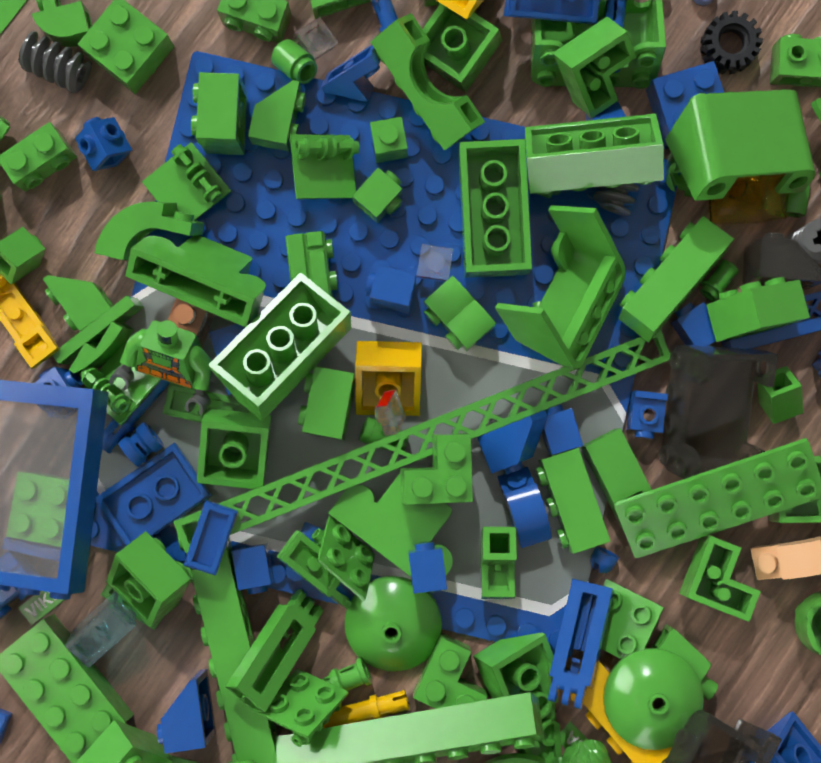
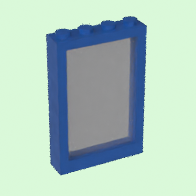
[0,380,109,600]

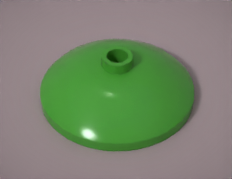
[345,576,442,671]
[603,648,704,750]

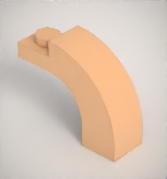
[750,536,821,580]

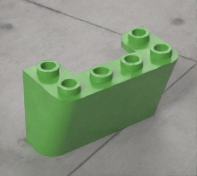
[531,0,666,89]
[665,89,815,201]

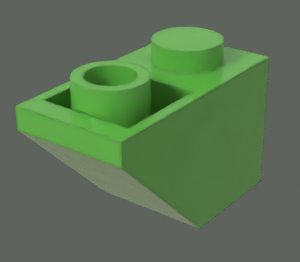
[248,80,306,152]
[43,275,114,331]

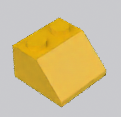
[355,341,422,416]

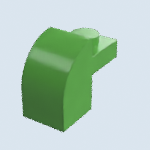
[32,0,93,47]
[480,527,517,599]

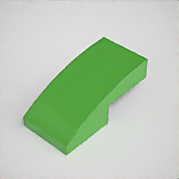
[69,321,134,374]

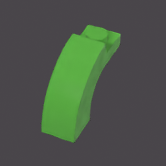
[94,202,204,260]

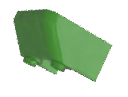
[495,205,626,368]

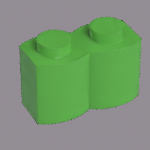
[423,276,496,352]

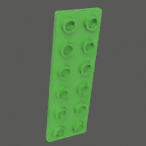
[614,438,821,558]

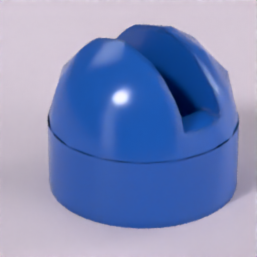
[590,546,619,574]

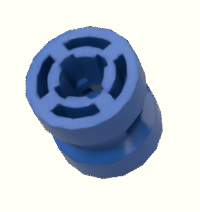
[118,422,164,467]

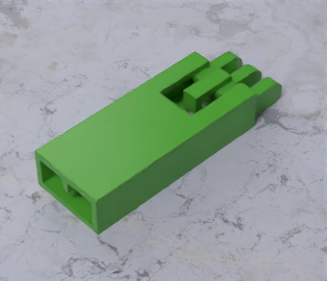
[581,428,652,532]
[225,589,323,712]

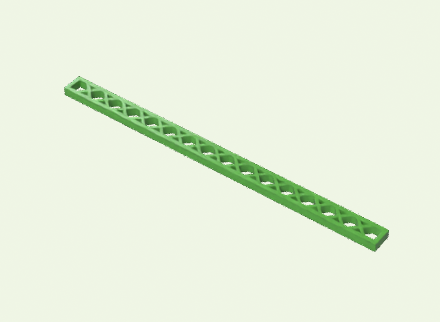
[173,329,672,553]

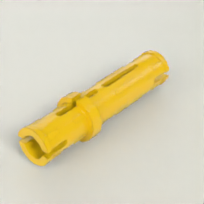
[323,689,410,728]

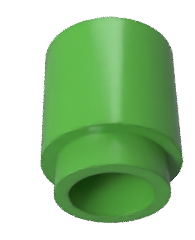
[271,39,317,84]

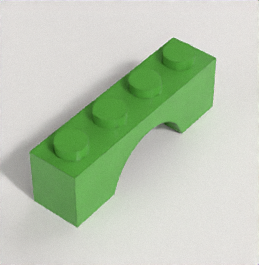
[370,13,485,150]

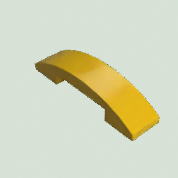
[0,274,59,369]

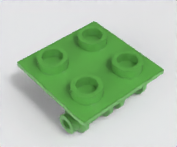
[290,134,360,199]
[142,142,231,220]
[80,342,161,426]
[311,515,375,602]
[601,579,664,659]
[256,668,349,747]

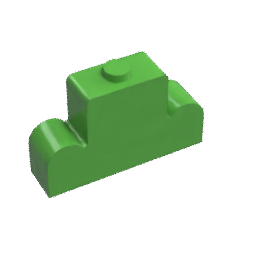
[125,235,266,328]
[328,473,453,594]

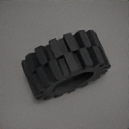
[700,11,763,75]

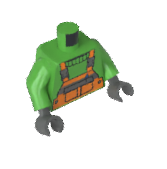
[109,320,212,415]

